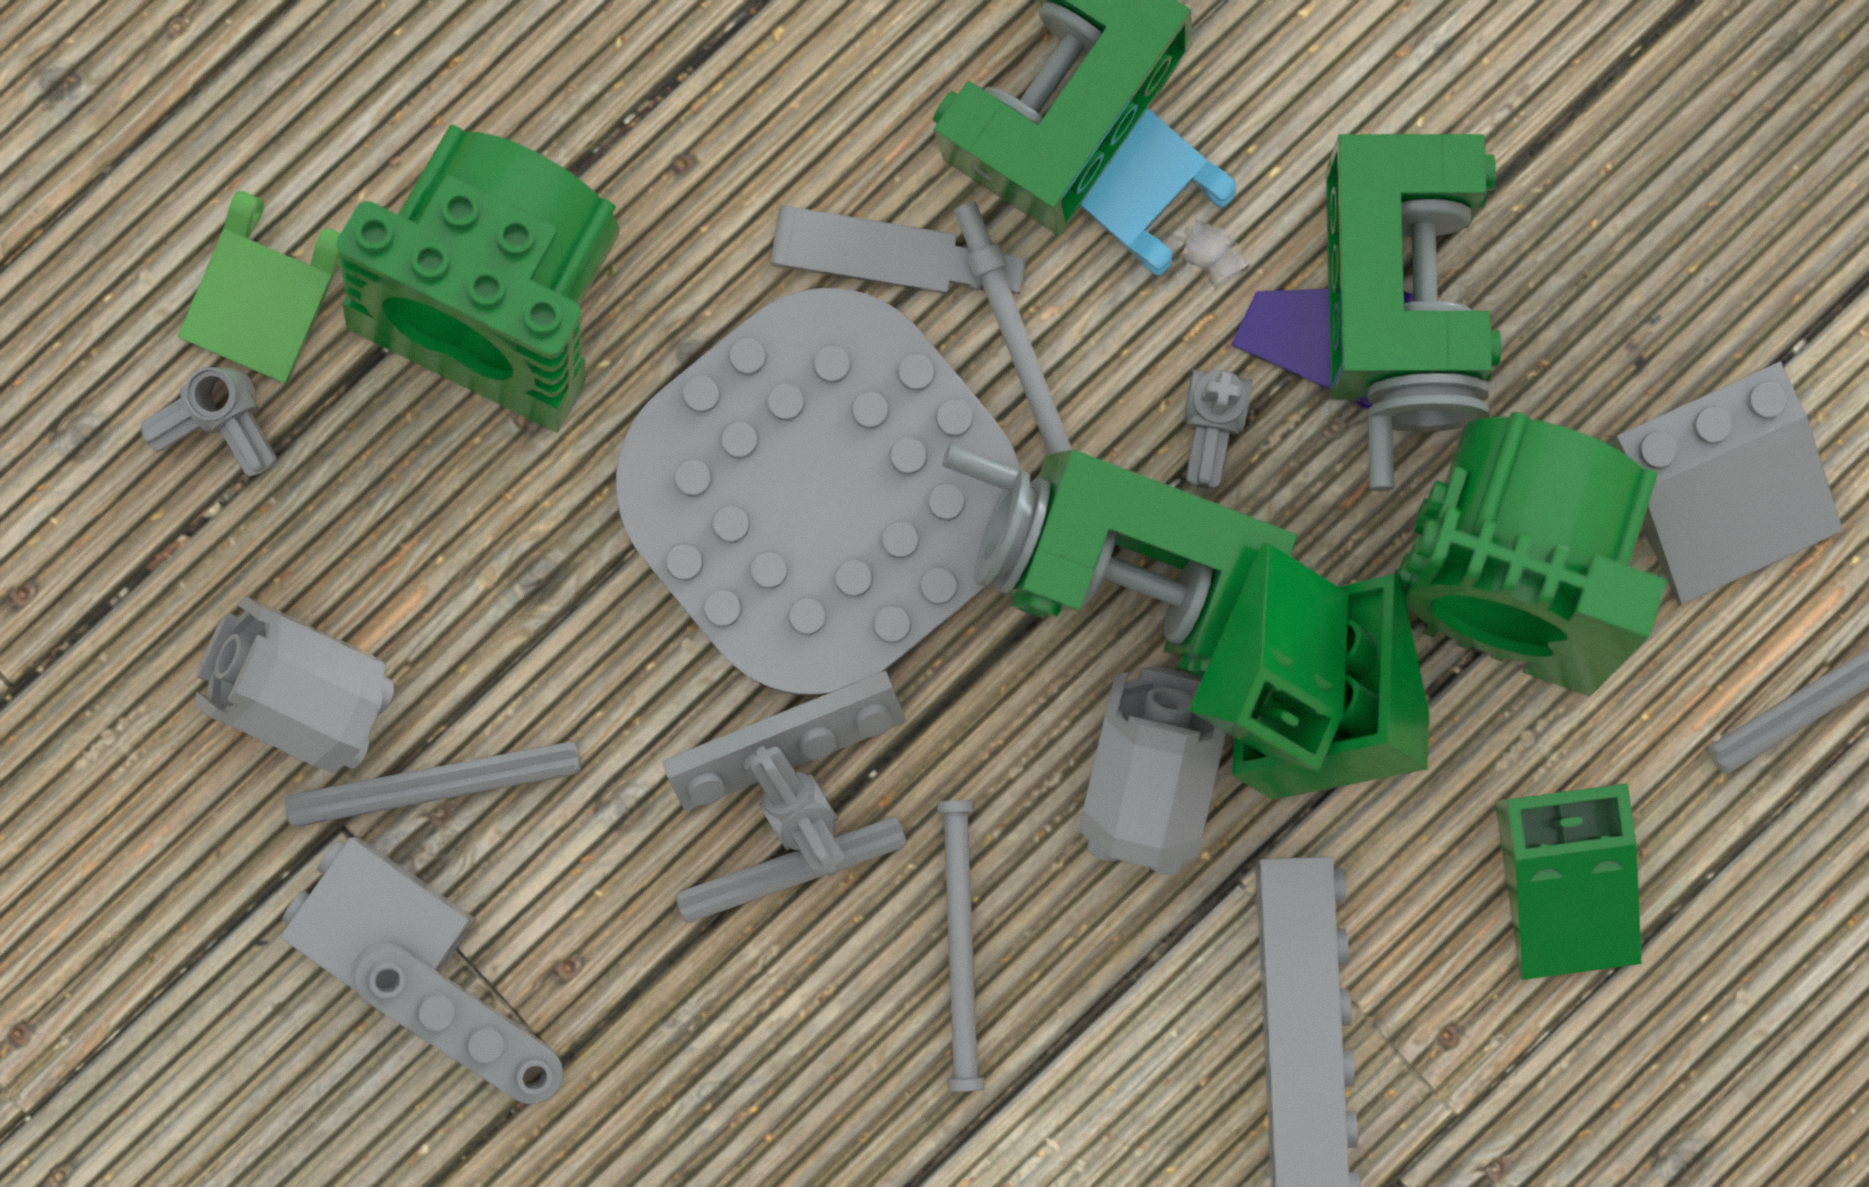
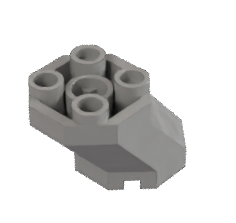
[195,596,394,773]
[1079,666,1226,875]

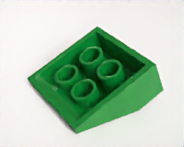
[1232,574,1429,800]

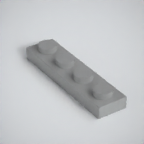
[662,670,906,812]

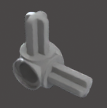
[140,367,277,476]
[1183,369,1252,489]
[749,746,844,876]

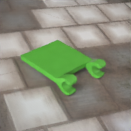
[178,191,341,384]

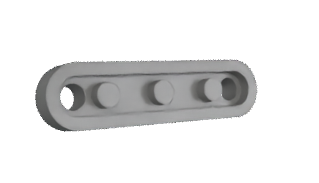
[352,942,563,1104]

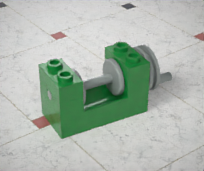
[933,0,1192,236]
[1325,134,1501,491]
[942,443,1298,678]

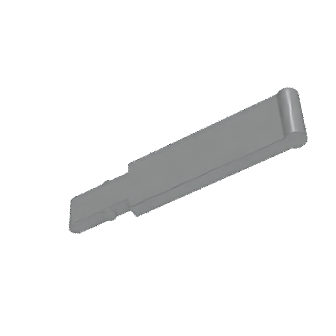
[770,205,1026,294]

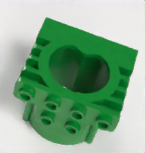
[336,125,620,433]
[1393,412,1667,696]

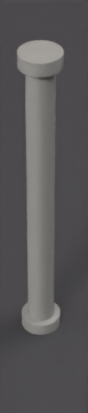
[937,800,984,1092]

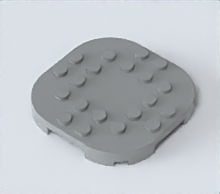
[616,288,1021,696]

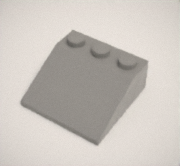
[1606,361,1843,605]

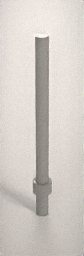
[954,201,1072,454]

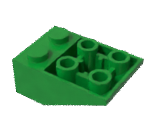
[1188,542,1349,771]
[1495,783,1642,980]

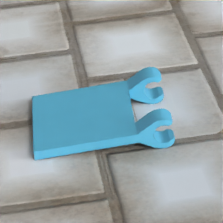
[1080,109,1237,276]

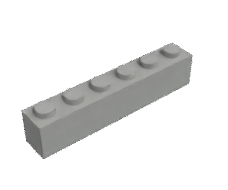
[1255,856,1360,1187]

